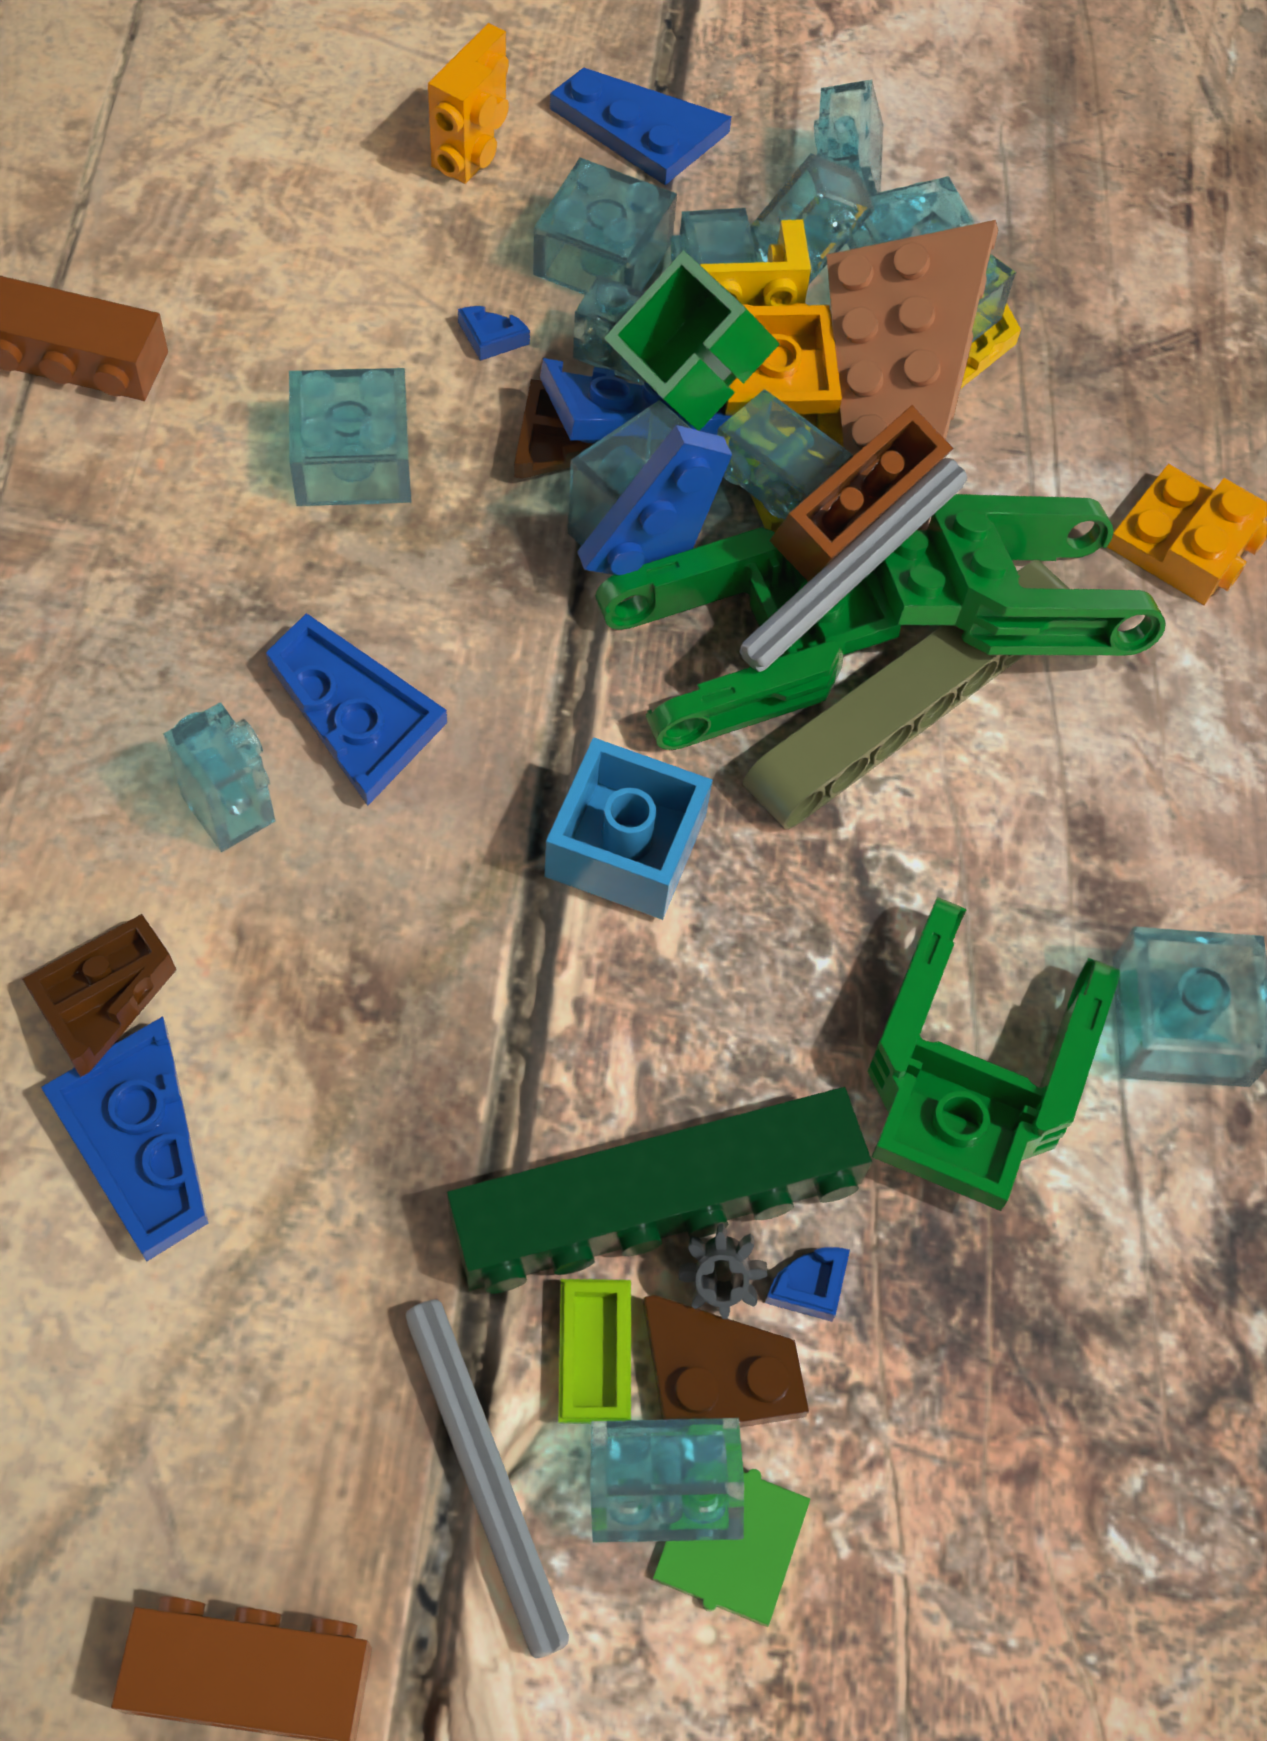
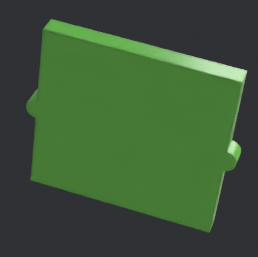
[653,1454,811,1627]

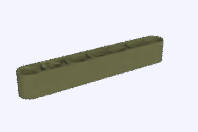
[743,560,1070,829]

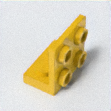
[700,219,811,306]

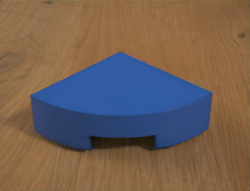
[458,306,530,361]
[765,1247,850,1322]

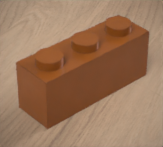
[0,276,168,401]
[769,405,954,582]
[111,1596,372,1741]

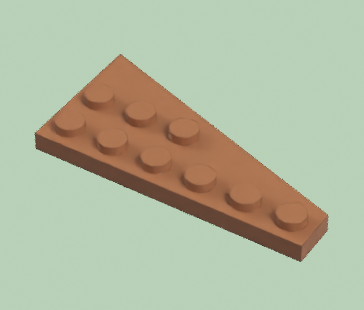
[826,220,999,570]

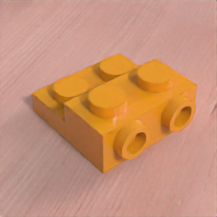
[428,23,509,184]
[724,303,842,416]
[1107,463,1267,606]

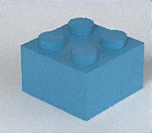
[545,737,713,920]

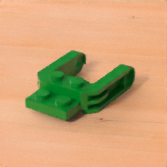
[875,494,1166,656]
[595,527,901,750]
[867,897,1121,1211]

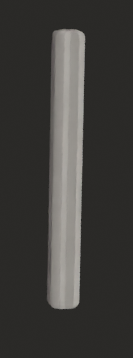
[739,458,968,672]
[406,1299,569,1659]

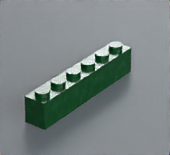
[447,1087,872,1294]

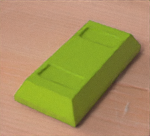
[558,1279,631,1424]

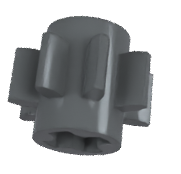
[679,1224,767,1319]

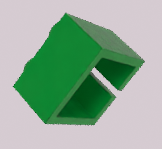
[604,250,780,431]

